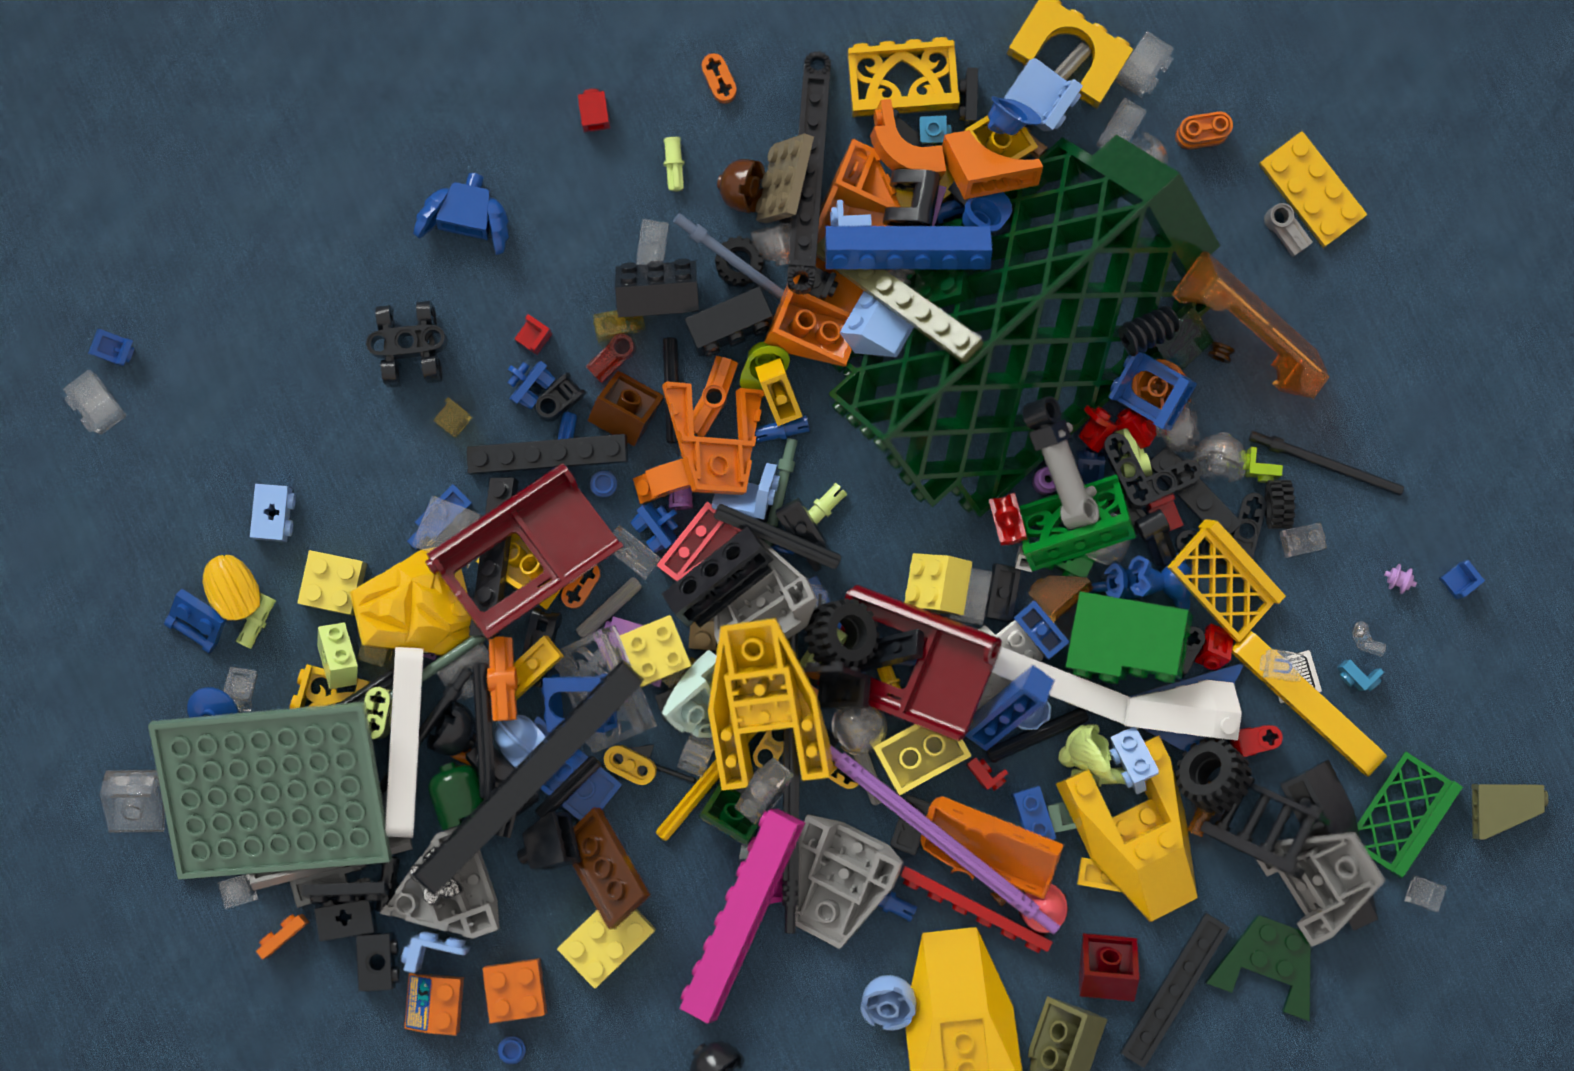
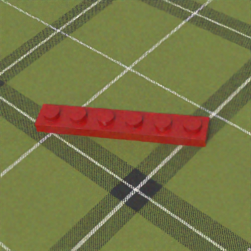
[900,865,1052,953]

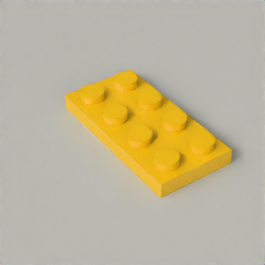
[1258,131,1368,248]

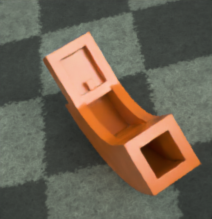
[870,99,946,180]
[633,458,691,504]

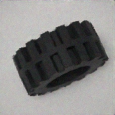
[715,236,763,287]

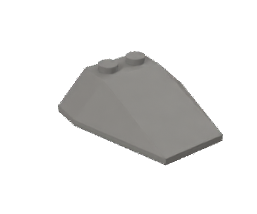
[714,537,817,643]
[795,815,903,949]
[1256,833,1385,947]

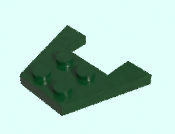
[1205,915,1311,1021]

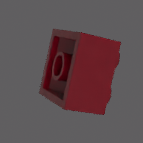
[1079,933,1139,1001]

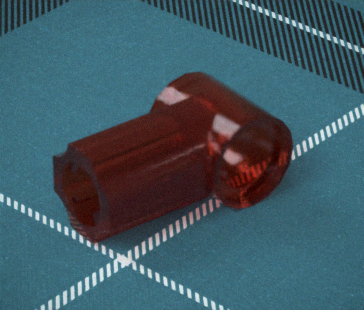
[586,334,636,383]

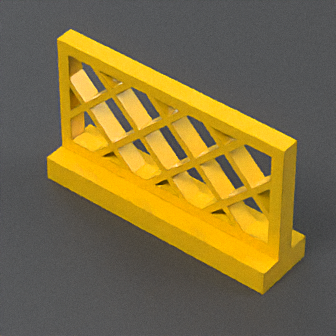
[1167,519,1286,642]

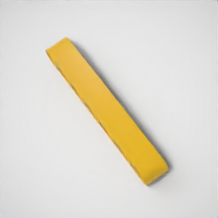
[1232,631,1387,777]

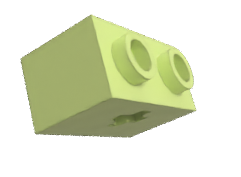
[317,622,358,689]

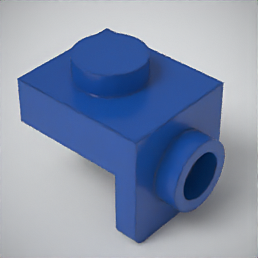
[88,328,134,366]

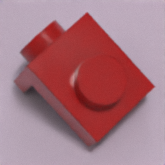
[1114,408,1159,449]

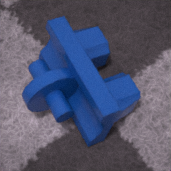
[507,361,555,409]
[631,502,678,553]

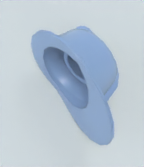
[495,715,545,767]

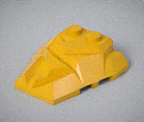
[350,547,471,656]

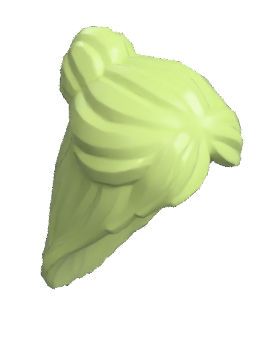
[1058,724,1116,782]

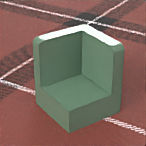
[1046,802,1077,833]

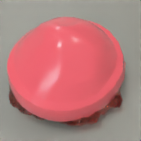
[1018,884,1069,936]

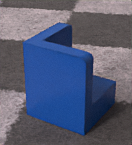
[1439,560,1485,600]

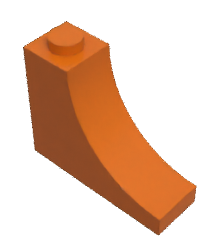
[942,130,1043,200]

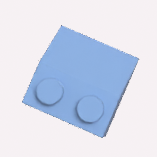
[840,291,914,357]

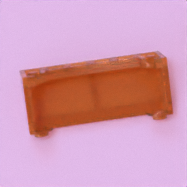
[1171,251,1329,399]

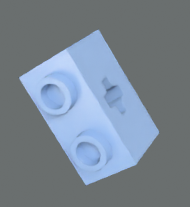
[250,484,296,542]

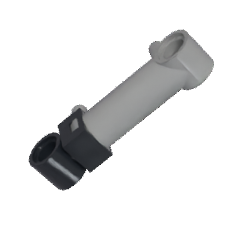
[1023,396,1099,530]

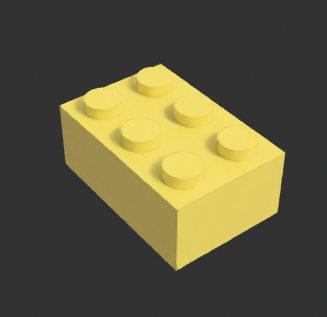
[872,724,971,795]
[557,909,656,989]

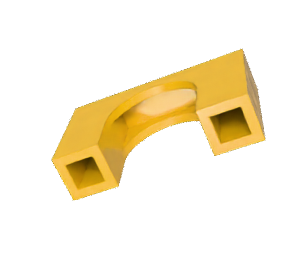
[1007,0,1133,109]

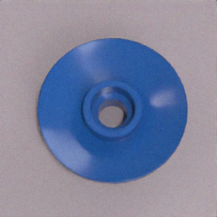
[187,687,239,718]

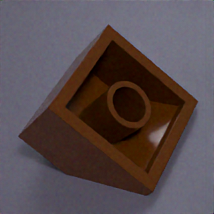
[587,370,664,447]

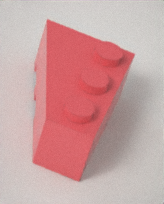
[657,501,742,582]

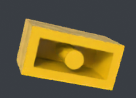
[755,358,803,426]

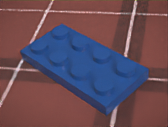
[504,716,623,820]

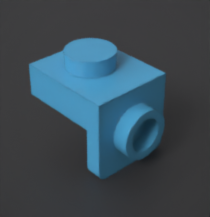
[919,116,952,146]
[1337,659,1384,691]

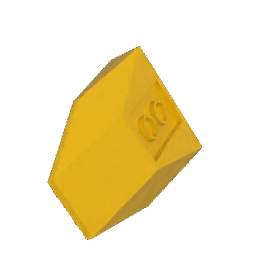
[905,927,1022,1071]

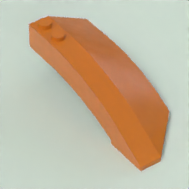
[764,139,901,367]

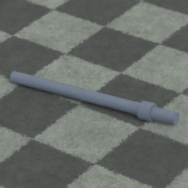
[673,213,784,301]

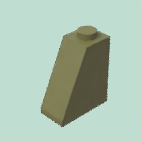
[1472,784,1548,839]

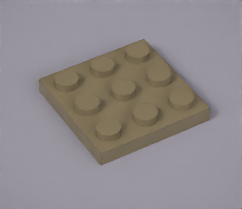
[756,133,814,224]

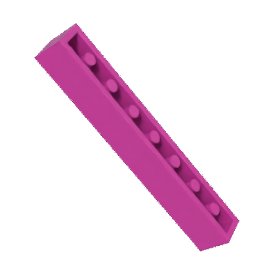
[680,808,805,1024]

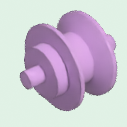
[1384,564,1417,594]

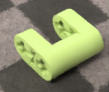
[364,687,392,739]

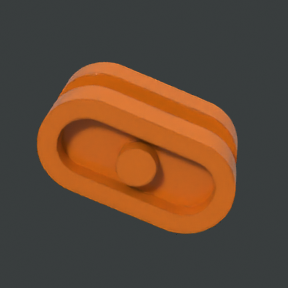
[1175,111,1233,150]

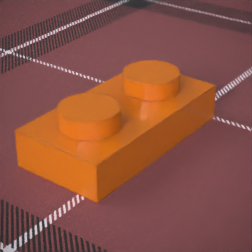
[256,914,309,960]

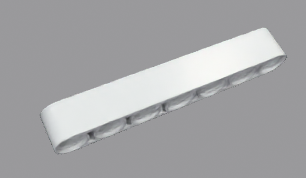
[385,647,423,838]
[992,647,1139,730]

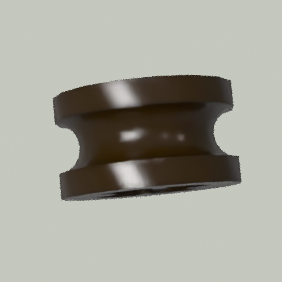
[1208,342,1235,363]

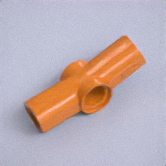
[693,356,738,437]
[487,636,518,721]

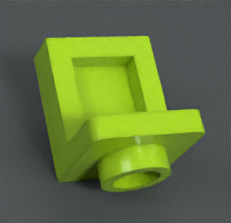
[1241,447,1283,483]

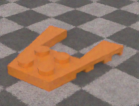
[662,382,764,495]

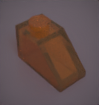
[1028,575,1093,622]

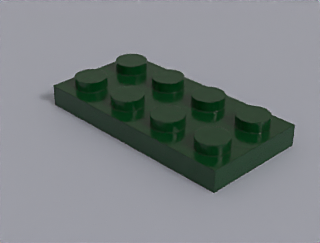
[914,218,969,308]

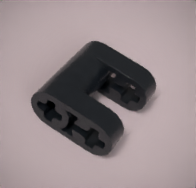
[883,169,941,226]

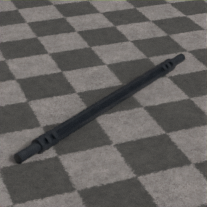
[782,633,801,934]

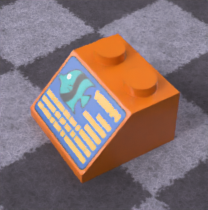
[404,973,464,1035]

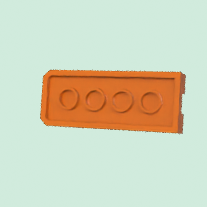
[920,796,1064,899]

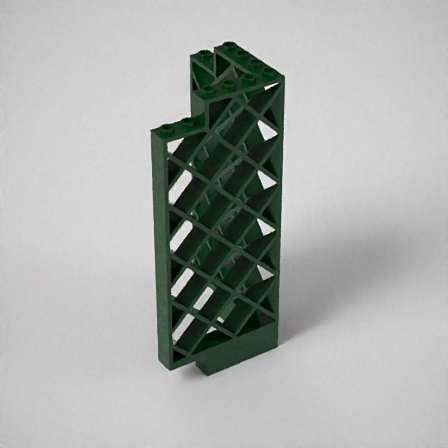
[828,134,1220,517]

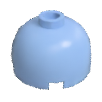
[861,975,916,1030]

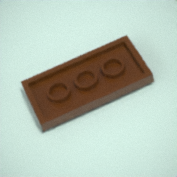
[573,807,651,929]

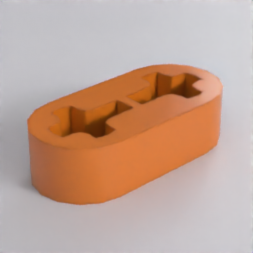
[702,53,737,104]
[561,565,601,609]

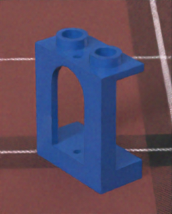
[1109,351,1197,431]
[542,673,618,732]

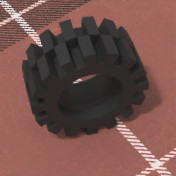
[1264,480,1295,529]

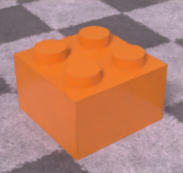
[483,958,547,1023]

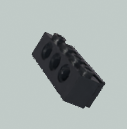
[662,527,773,628]

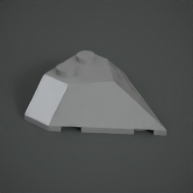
[380,826,499,939]

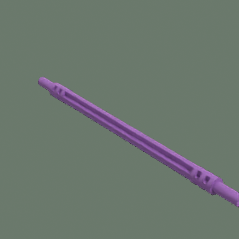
[830,745,1060,935]

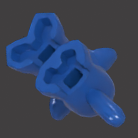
[1083,553,1192,610]

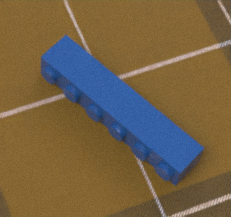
[825,226,992,270]

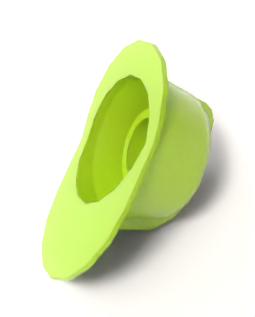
[739,341,790,397]

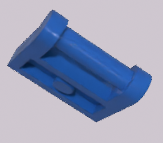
[164,589,226,654]

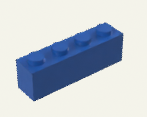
[965,665,1055,751]

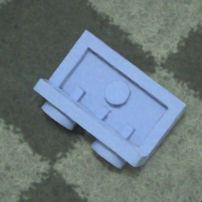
[830,200,871,226]
[1109,727,1159,795]

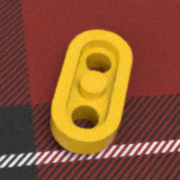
[604,745,657,785]

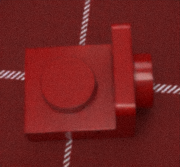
[1078,405,1117,453]
[1145,494,1183,532]
[1194,623,1233,671]
[965,757,1008,791]

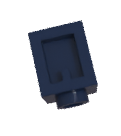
[1076,447,1106,485]

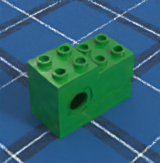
[1066,592,1193,684]

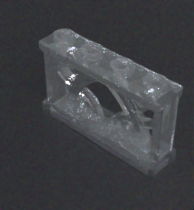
[554,625,657,753]

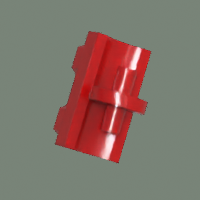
[989,493,1027,546]

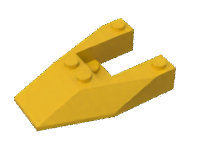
[708,618,834,790]
[1056,735,1198,922]

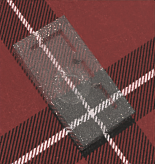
[613,525,661,580]

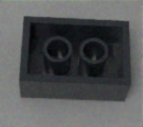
[615,259,699,318]
[685,286,773,358]

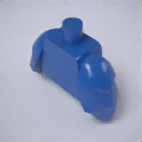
[413,173,509,255]

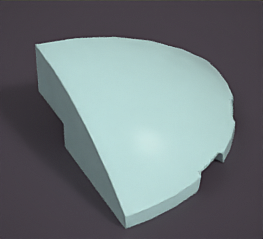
[662,650,716,738]

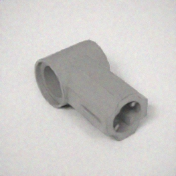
[1264,203,1313,257]

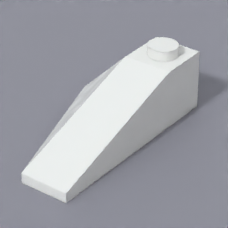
[1124,680,1242,740]

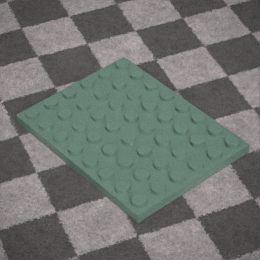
[148,702,392,880]

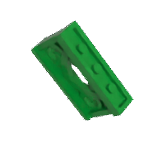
[1019,475,1136,571]

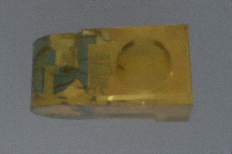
[593,310,646,342]

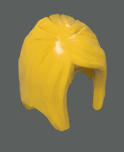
[203,555,260,621]

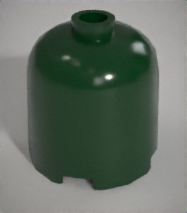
[428,762,484,830]

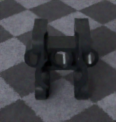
[366,301,448,388]

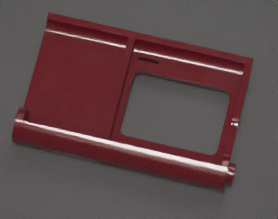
[425,463,624,639]
[817,585,1002,741]

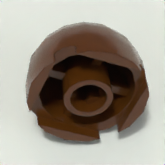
[717,159,765,213]

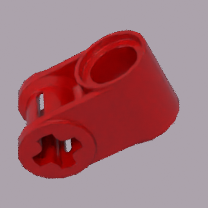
[1229,725,1283,757]

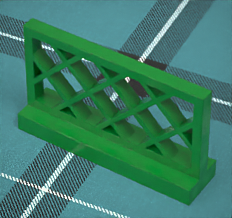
[1357,751,1463,879]

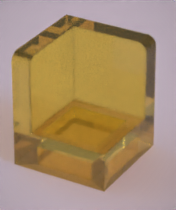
[433,397,472,438]

